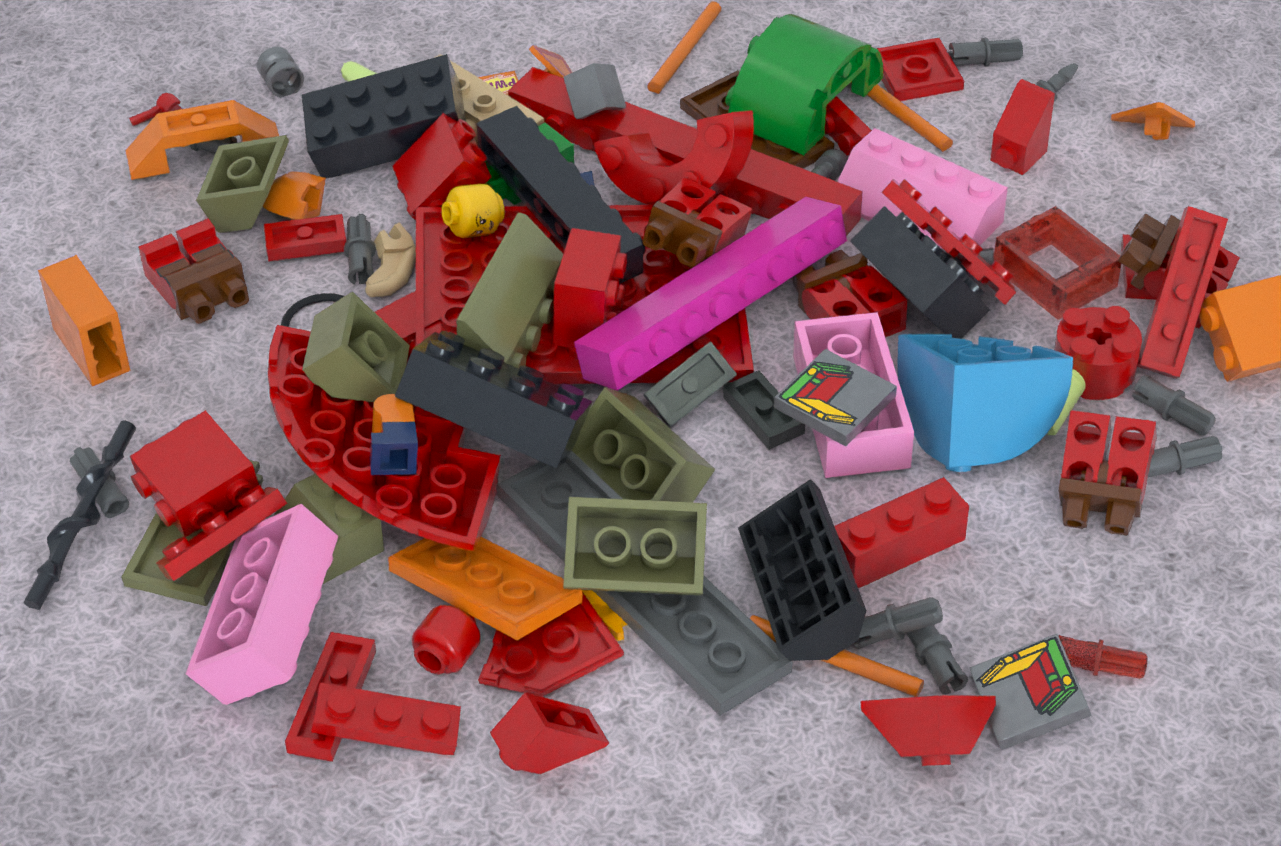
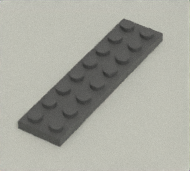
[497,451,793,716]

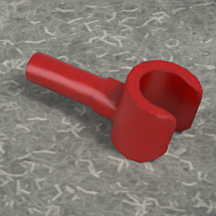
[129,93,182,126]

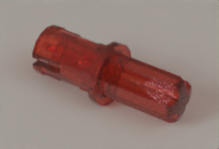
[1058,635,1148,679]

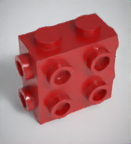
[392,113,491,221]
[130,410,259,537]

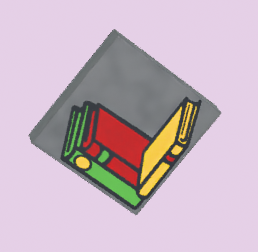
[774,349,897,447]
[969,634,1092,750]

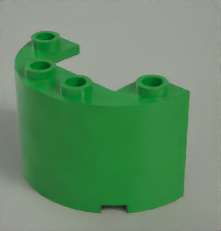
[726,14,883,155]

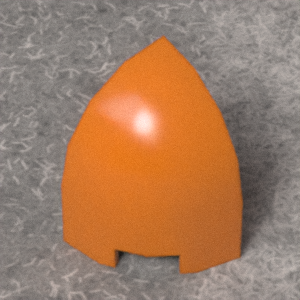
[263,171,326,220]

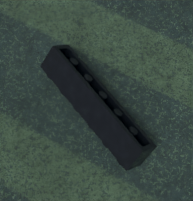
[476,106,646,284]

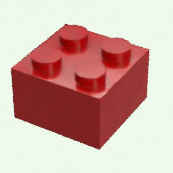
[553,228,627,349]

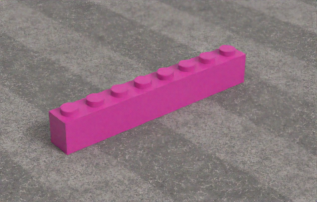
[574,197,847,391]

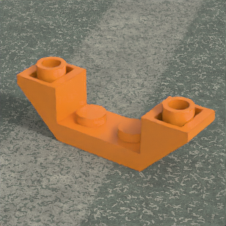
[125,100,279,180]

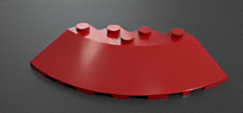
[268,325,501,551]

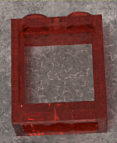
[994,206,1122,320]

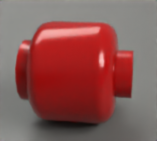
[412,605,481,674]

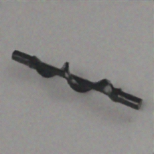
[24,420,136,610]

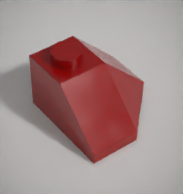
[861,695,996,766]

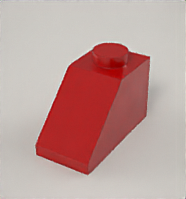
[990,79,1055,175]
[490,692,609,774]

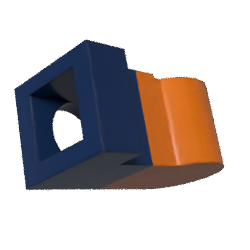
[370,394,418,475]

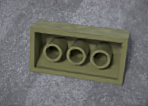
[457,213,563,368]

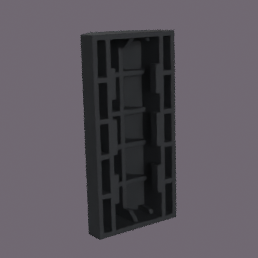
[738,479,867,661]

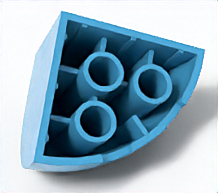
[897,334,1073,472]

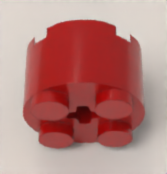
[1054,306,1142,400]

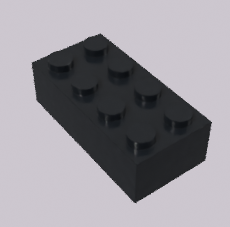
[302,54,466,179]
[395,331,593,468]

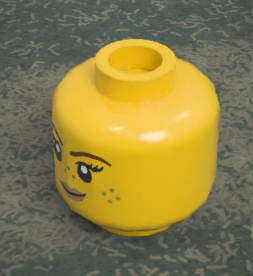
[441,184,505,238]

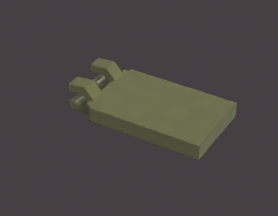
[121,460,264,606]

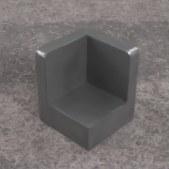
[563,63,626,119]

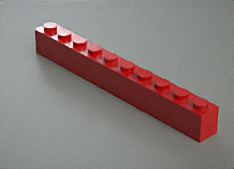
[508,67,863,237]

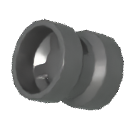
[256,47,304,98]

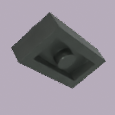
[643,341,737,428]
[723,370,805,450]

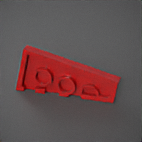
[881,179,1016,305]

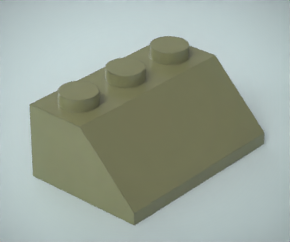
[571,387,715,502]
[563,497,707,596]

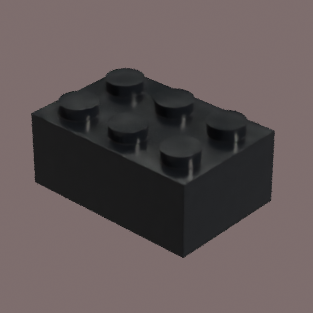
[850,206,990,339]

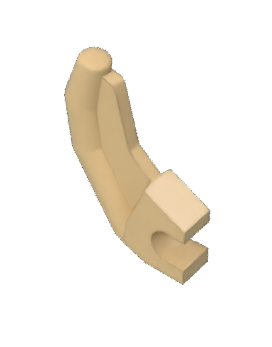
[365,222,416,297]

